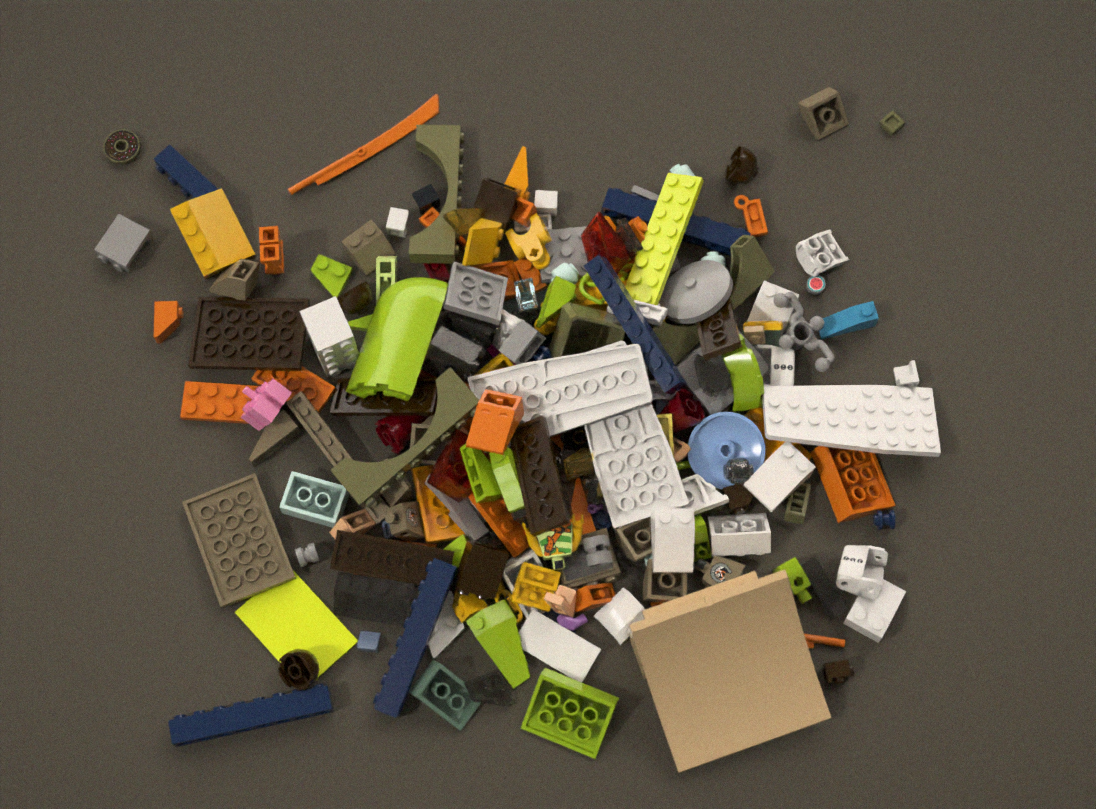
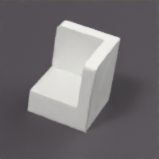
[534,190,558,216]
[386,207,409,238]
[893,360,919,387]

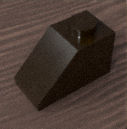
[722,481,754,515]

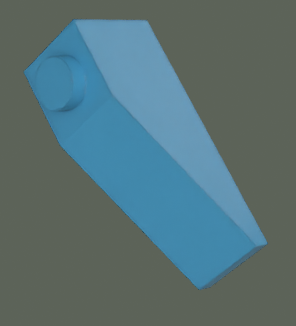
[819,301,879,339]

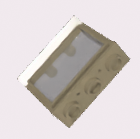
[557,528,621,591]

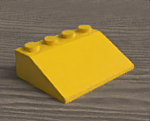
[170,188,255,279]

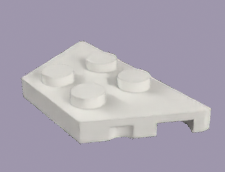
[676,474,729,515]
[408,587,465,659]

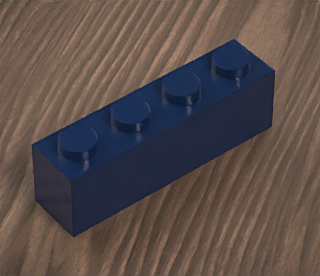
[153,144,218,199]

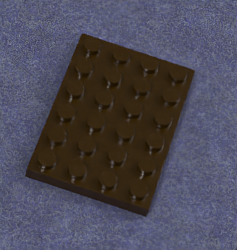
[188,297,310,371]

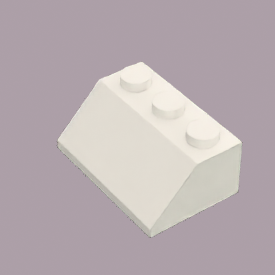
[708,513,771,557]

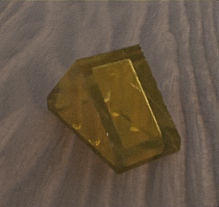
[443,208,482,236]
[563,446,595,479]

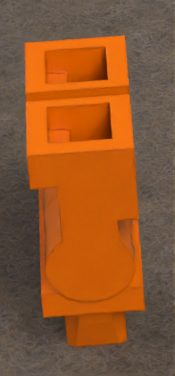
[259,226,285,275]

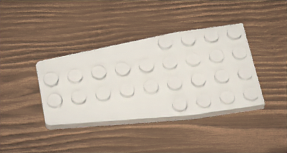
[584,341,689,529]
[468,344,653,454]
[762,385,941,457]

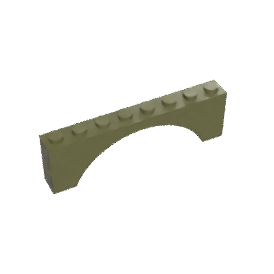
[409,125,465,264]
[649,235,775,365]
[330,367,479,508]

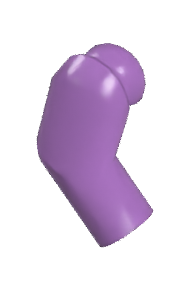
[587,498,604,514]
[557,614,588,631]

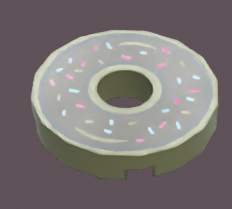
[103,129,141,165]

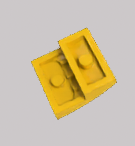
[510,562,561,612]

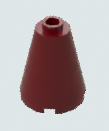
[659,389,705,434]
[375,416,428,454]

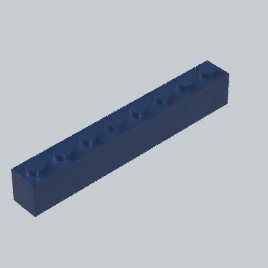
[601,188,751,256]
[584,255,687,395]
[373,558,458,718]
[168,684,334,747]

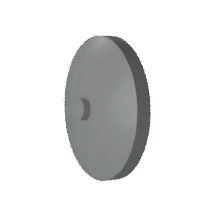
[660,260,733,324]

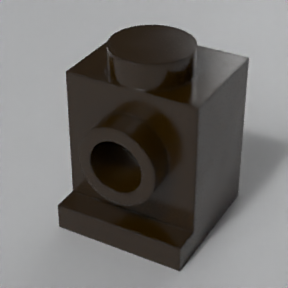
[822,659,854,686]

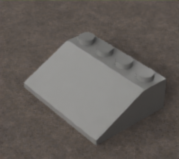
[677,330,770,416]

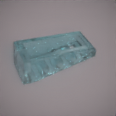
[514,278,538,312]

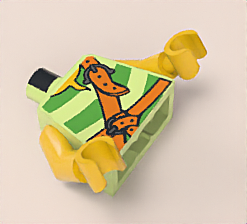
[522,514,584,570]

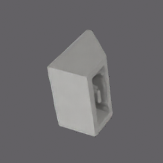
[499,320,546,365]

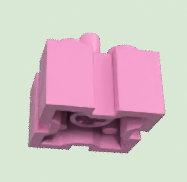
[240,379,292,431]

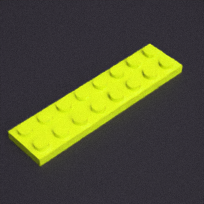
[625,173,704,306]

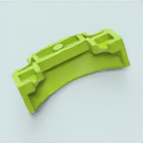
[721,334,764,413]

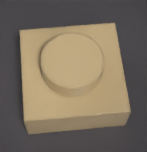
[744,326,766,345]

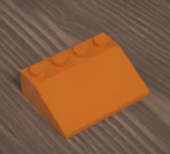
[811,446,896,523]

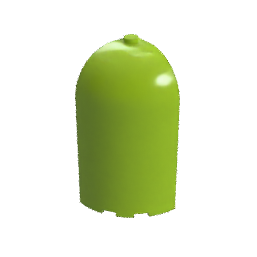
[346,277,448,401]

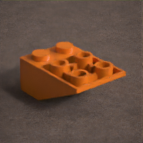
[466,389,524,455]

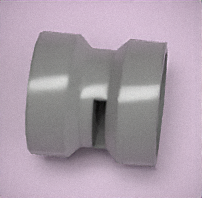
[295,543,320,567]

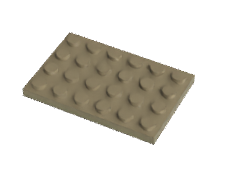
[182,473,296,608]

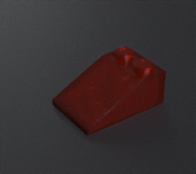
[581,212,629,275]
[427,429,487,503]

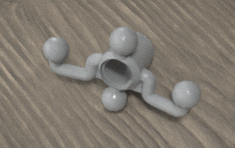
[773,292,835,372]

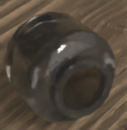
[723,458,754,484]

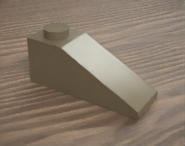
[249,410,300,467]

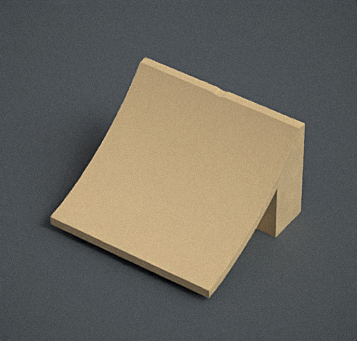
[629,570,832,773]

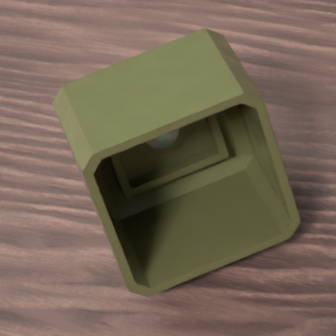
[549,302,625,358]

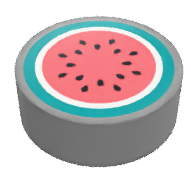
[806,275,826,295]

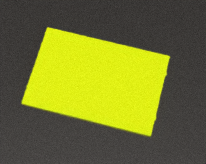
[235,570,358,690]

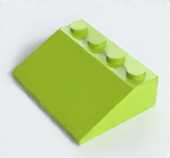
[521,668,619,759]

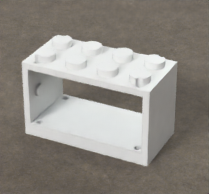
[300,296,359,377]

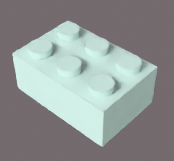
[279,471,350,528]

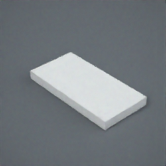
[519,609,602,683]

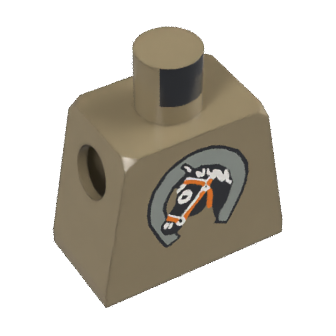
[385,502,425,542]
[695,555,746,588]

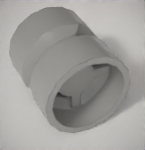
[583,535,613,567]

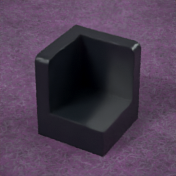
[412,184,441,215]

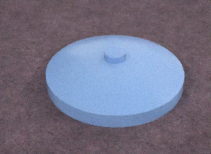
[687,412,765,489]

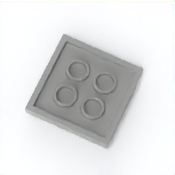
[540,226,595,283]
[443,262,508,325]

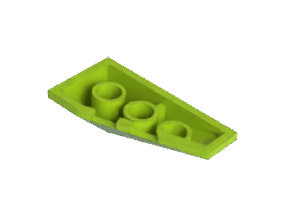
[466,599,531,689]

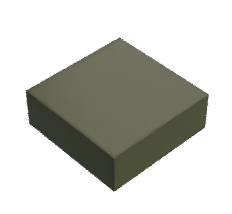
[879,110,906,136]

